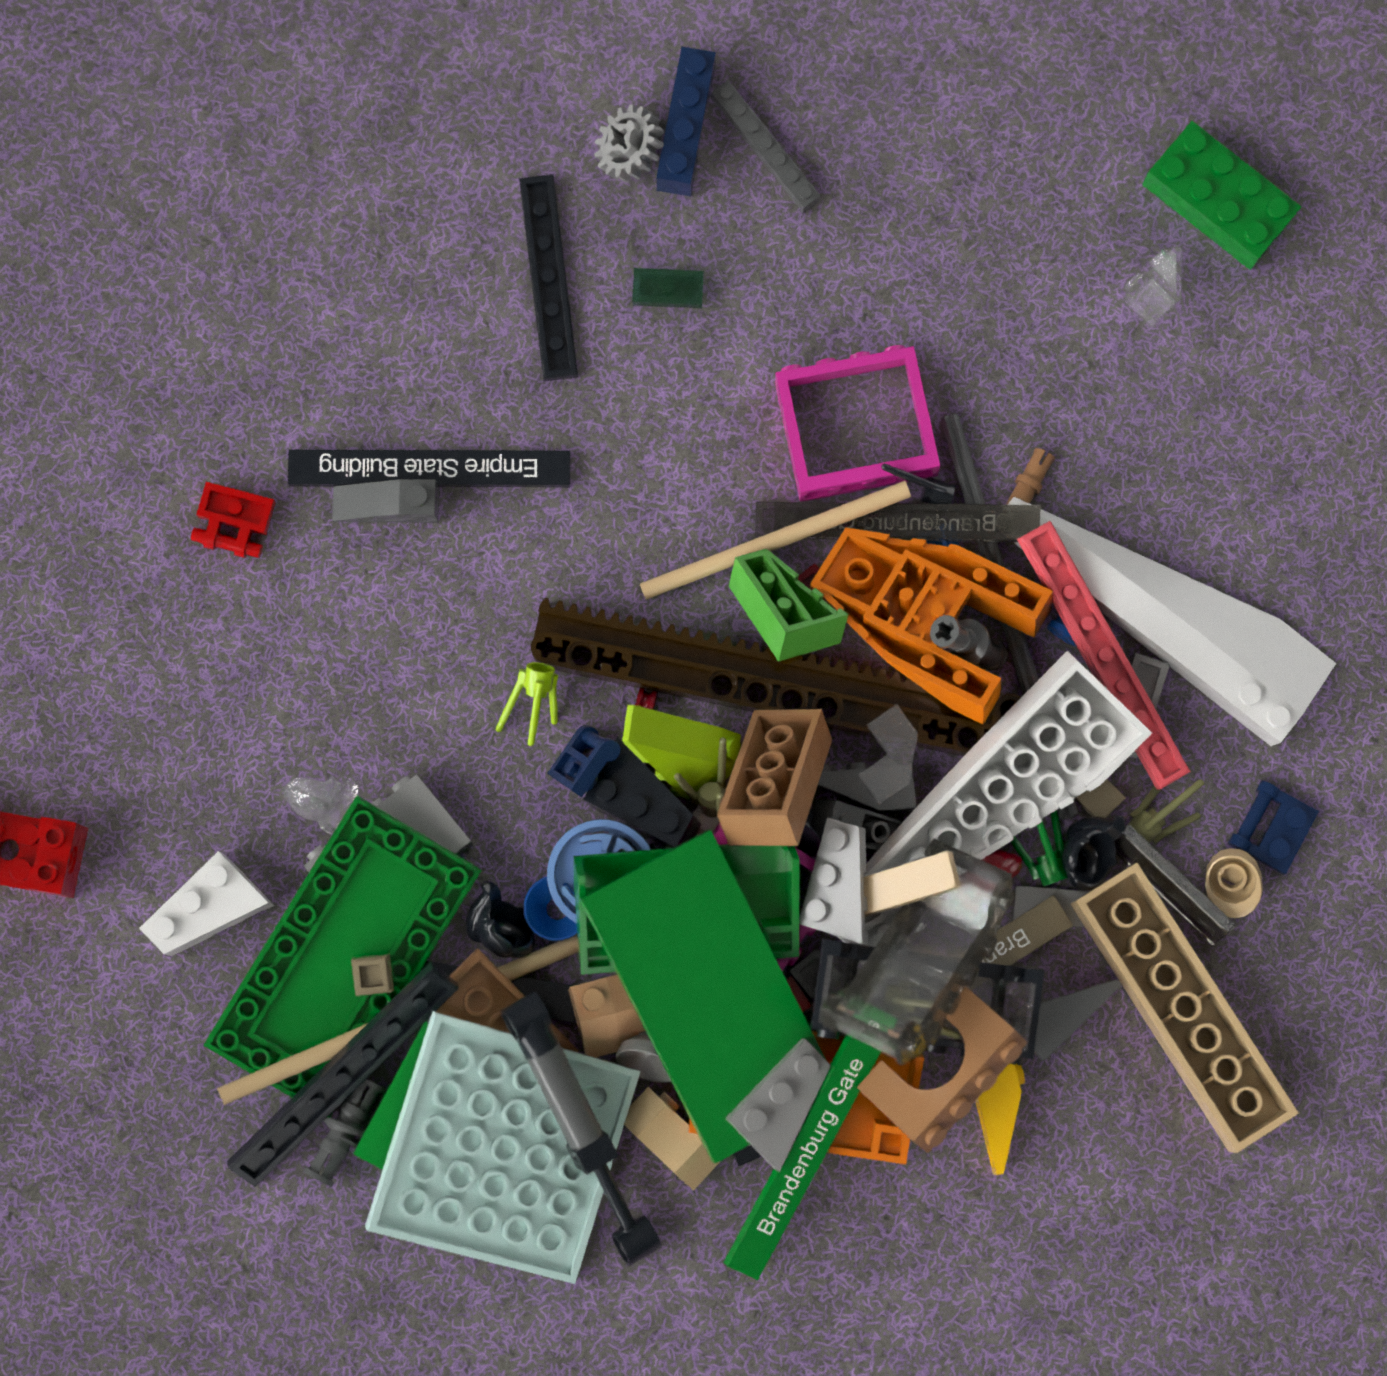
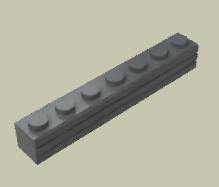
[711,80,820,214]

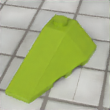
[622,705,741,801]

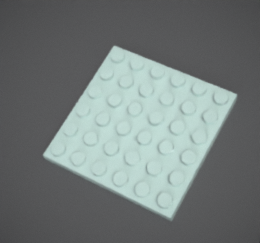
[365,1011,641,1284]

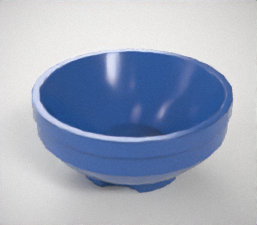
[523,876,577,941]

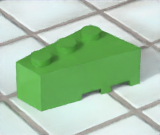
[729,549,849,662]

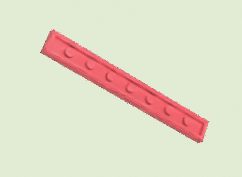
[1017,521,1190,790]

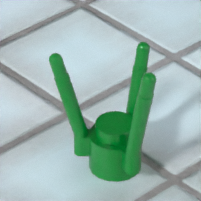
[1010,810,1067,886]

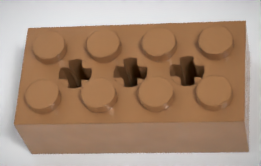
[717,709,832,846]

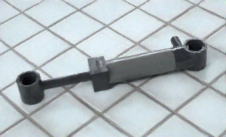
[501,992,662,1266]

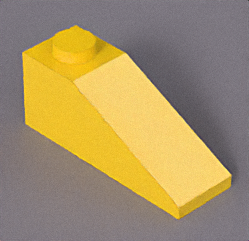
[975,1064,1025,1175]

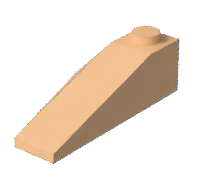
[568,975,645,1057]

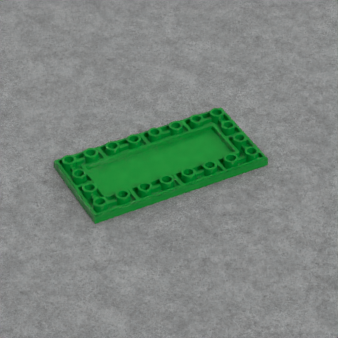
[203,795,482,1118]
[579,830,827,1164]

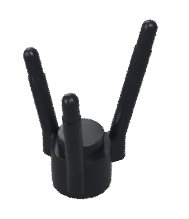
[874,463,955,517]

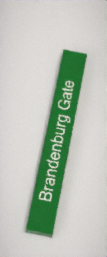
[724,1002,898,1280]

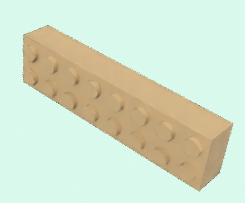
[1070,863,1299,1153]

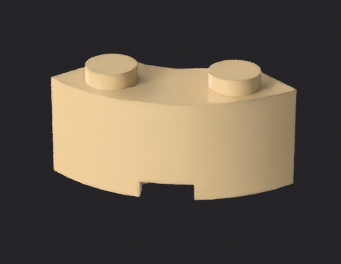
[624,1087,721,1191]

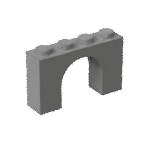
[303,774,473,872]

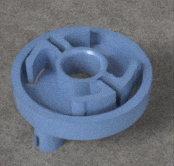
[547,819,652,923]

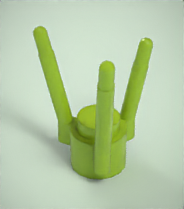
[495,662,558,746]

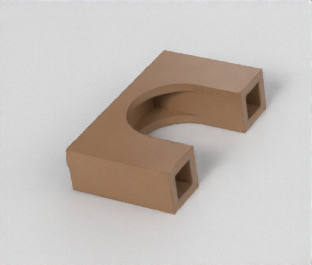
[857,978,1028,1153]

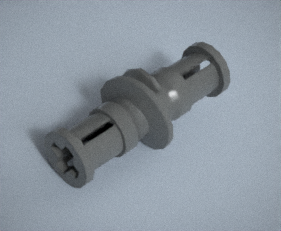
[930,615,1008,671]
[303,1079,386,1187]

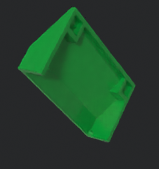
[573,844,799,975]

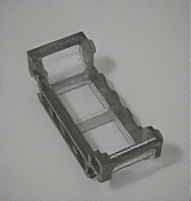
[821,838,1015,1065]

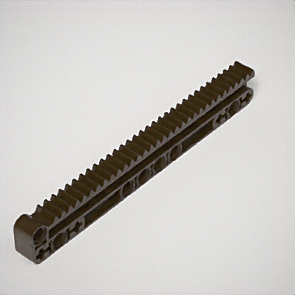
[531,597,1021,757]

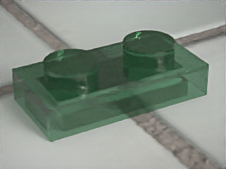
[632,268,704,309]

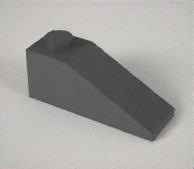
[332,479,439,523]
[1012,979,1122,1061]

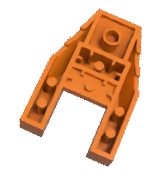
[810,527,1053,725]

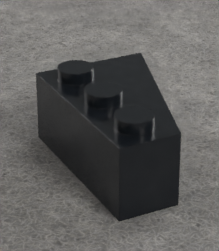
[583,736,702,848]

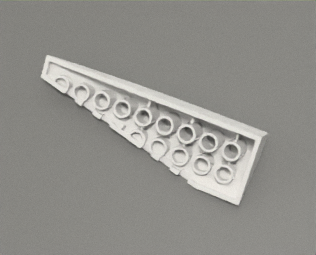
[992,497,1336,746]
[837,651,1152,943]

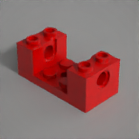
[0,811,89,899]

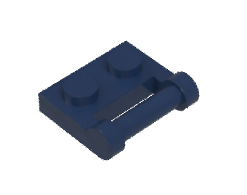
[547,725,620,798]
[1228,780,1319,875]

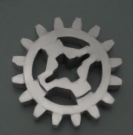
[594,104,664,182]

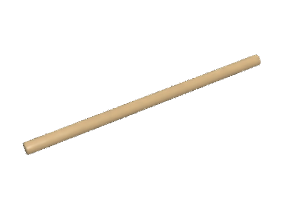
[217,933,579,1105]

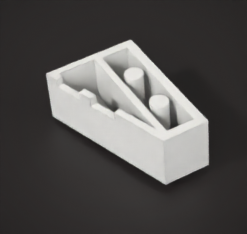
[139,851,275,956]

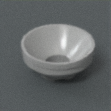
[616,1031,671,1083]

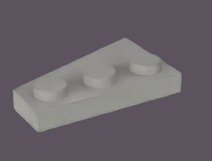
[799,818,868,945]
[725,1038,831,1172]

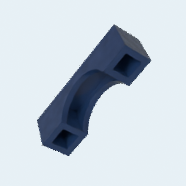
[656,46,716,197]

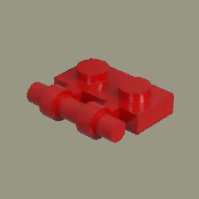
[191,482,276,558]

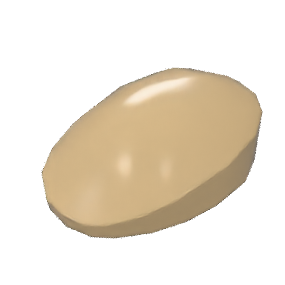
[1205,848,1263,918]

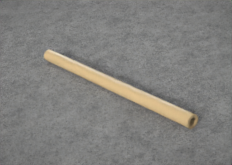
[640,481,911,600]

